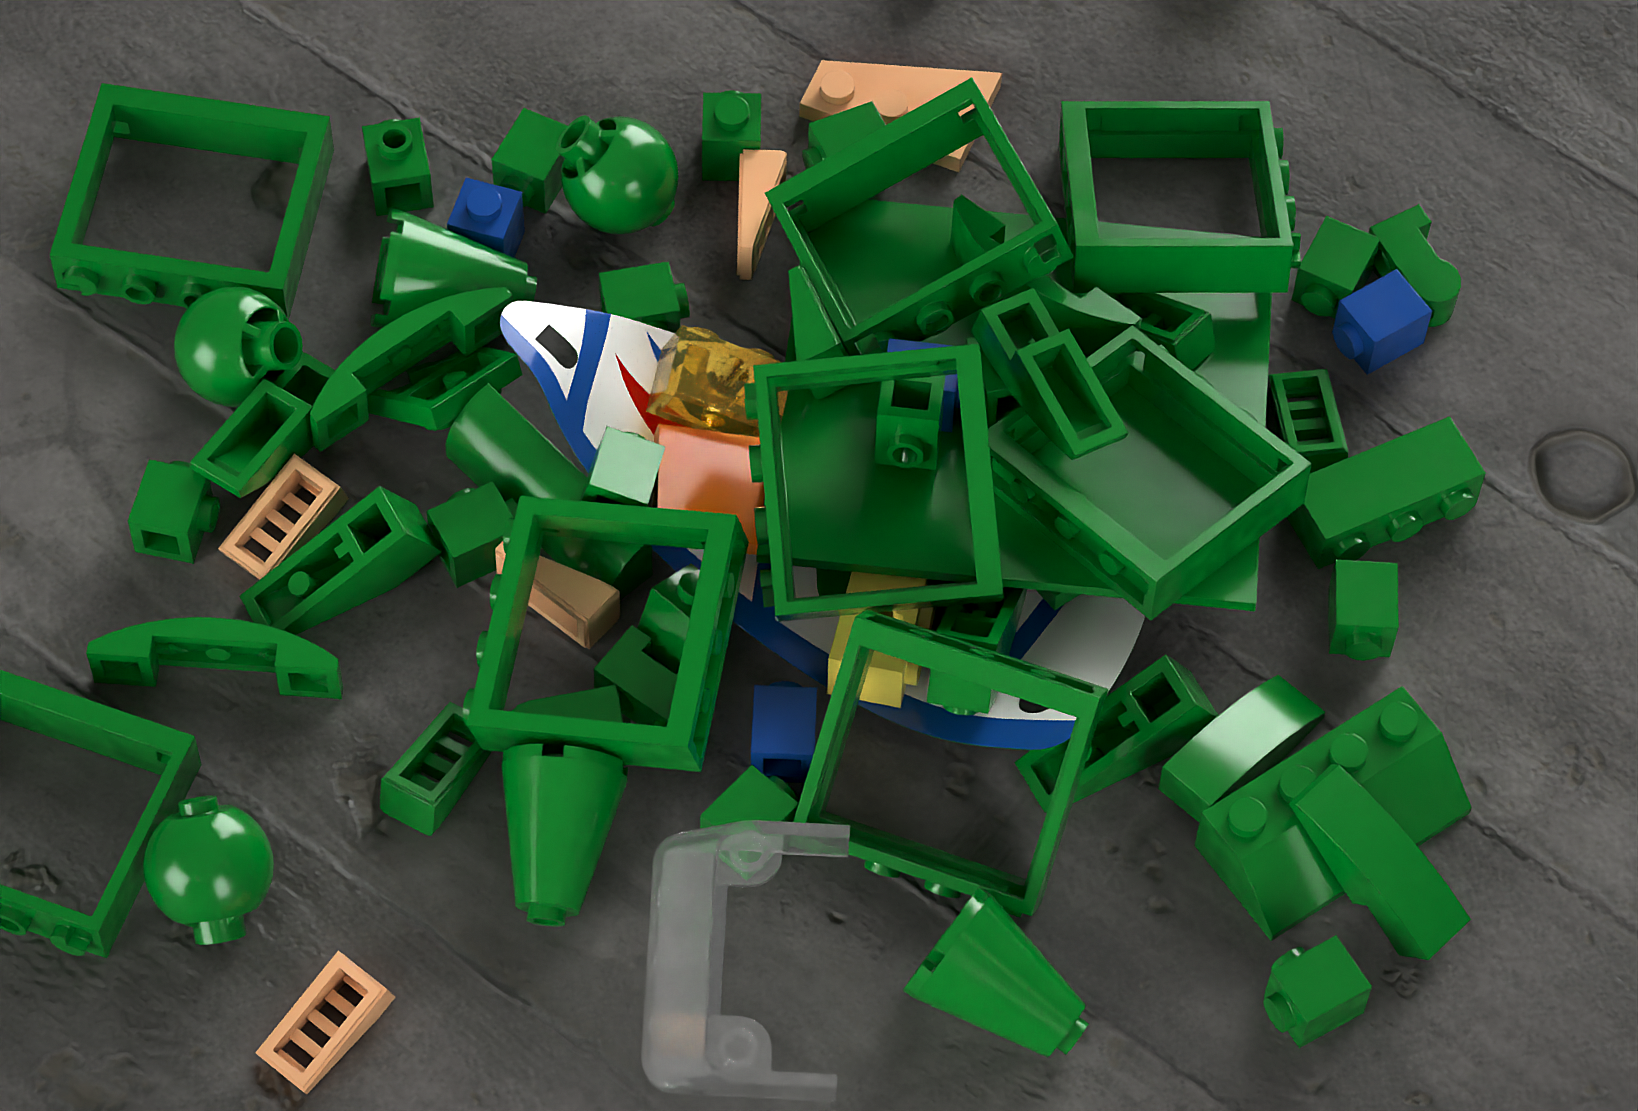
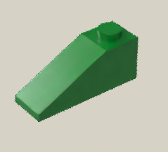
[239,486,443,635]
[926,587,1028,715]
[1014,654,1219,813]

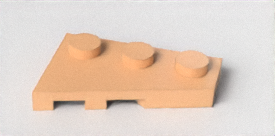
[799,60,1002,172]

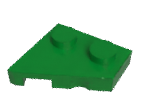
[367,346,523,431]

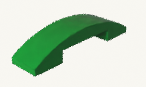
[950,194,1142,357]
[310,287,513,452]
[86,617,343,699]

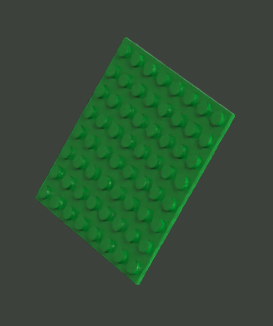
[756,200,1272,611]

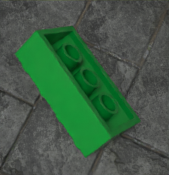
[1194,686,1472,941]

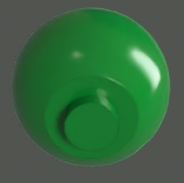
[556,115,679,234]
[174,287,303,407]
[143,795,274,945]

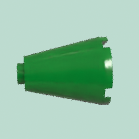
[370,209,537,328]
[501,744,628,927]
[903,886,1089,1058]

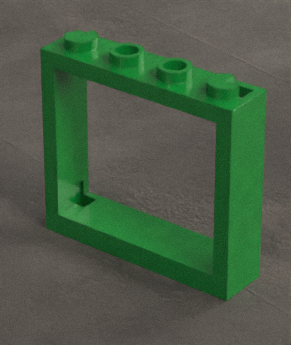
[765,77,1074,356]
[49,83,334,319]
[1058,101,1301,293]
[988,325,1312,620]
[744,343,1004,622]
[463,496,749,772]
[790,609,1108,918]
[0,670,202,959]

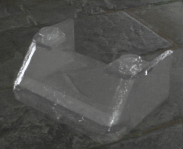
[641,820,850,1102]

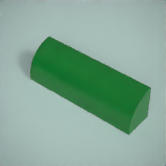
[445,383,652,600]

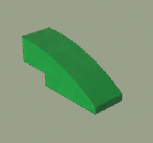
[971,288,1128,460]
[190,351,335,498]
[1158,675,1326,822]
[1289,764,1471,960]

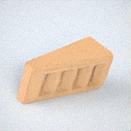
[737,149,787,280]
[218,453,349,580]
[495,541,620,649]
[255,950,395,1094]

